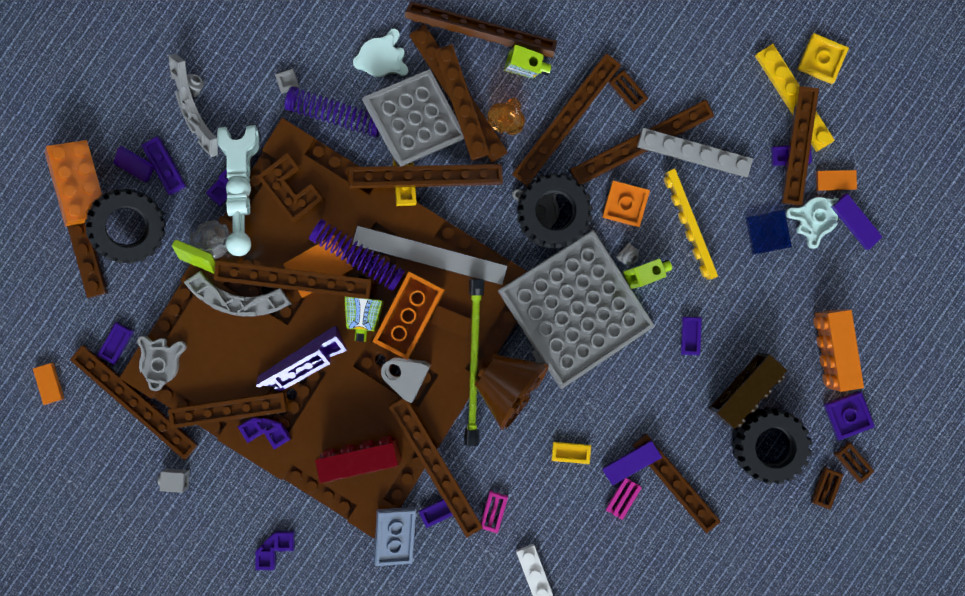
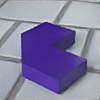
[238,416,292,449]
[255,531,295,570]

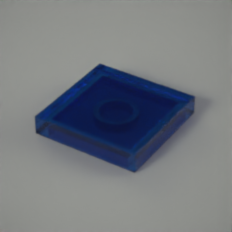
[745,210,792,255]

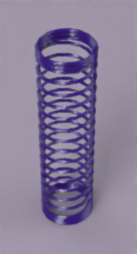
[285,86,380,138]
[309,219,405,291]

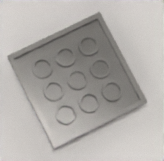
[362,69,464,167]

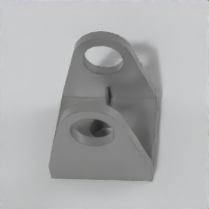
[381,358,431,403]

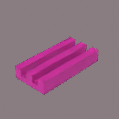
[605,478,642,520]
[481,490,508,533]

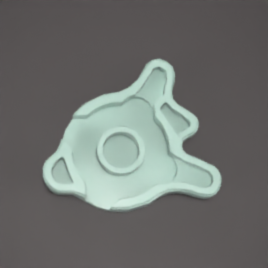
[353,29,409,77]
[785,197,839,249]

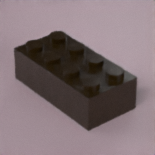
[708,352,788,429]

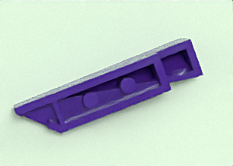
[256,326,347,391]

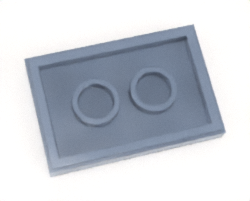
[374,507,416,566]

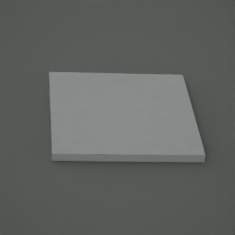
[498,230,655,389]

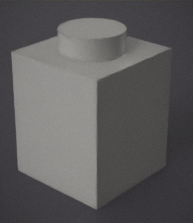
[158,468,190,493]

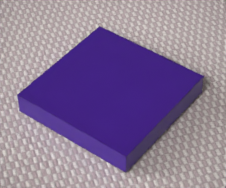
[823,391,875,441]

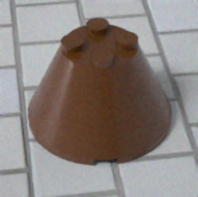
[474,353,549,431]

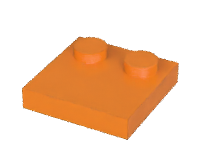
[602,180,650,227]

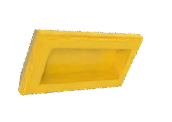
[551,442,591,464]

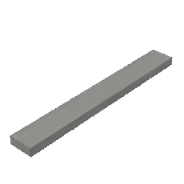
[352,226,507,285]

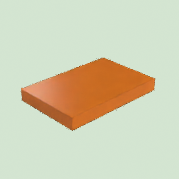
[283,235,353,298]

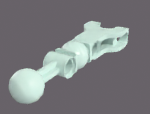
[217,125,260,256]

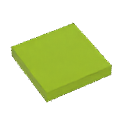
[172,240,215,274]

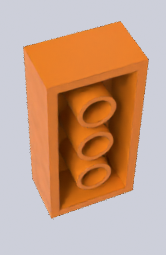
[45,140,102,226]
[372,272,445,360]
[814,309,864,392]

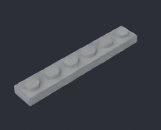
[637,128,753,178]

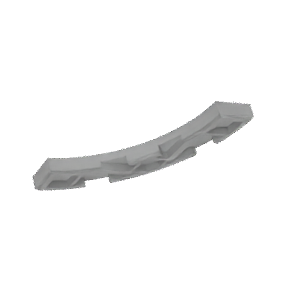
[169,54,218,157]
[184,271,292,316]

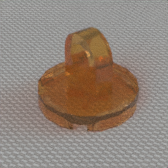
[487,97,526,135]

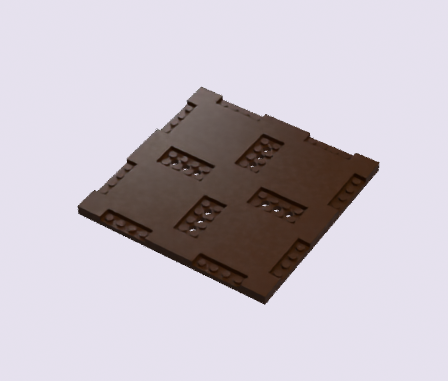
[120,118,528,539]

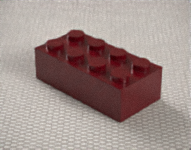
[315,435,402,483]

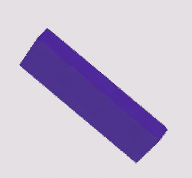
[141,136,187,196]
[831,194,882,250]
[602,440,662,485]

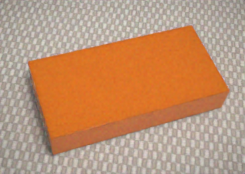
[816,170,857,191]
[33,363,64,405]

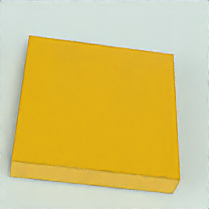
[797,33,849,84]

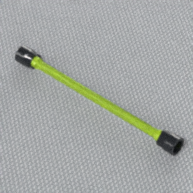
[464,279,485,446]

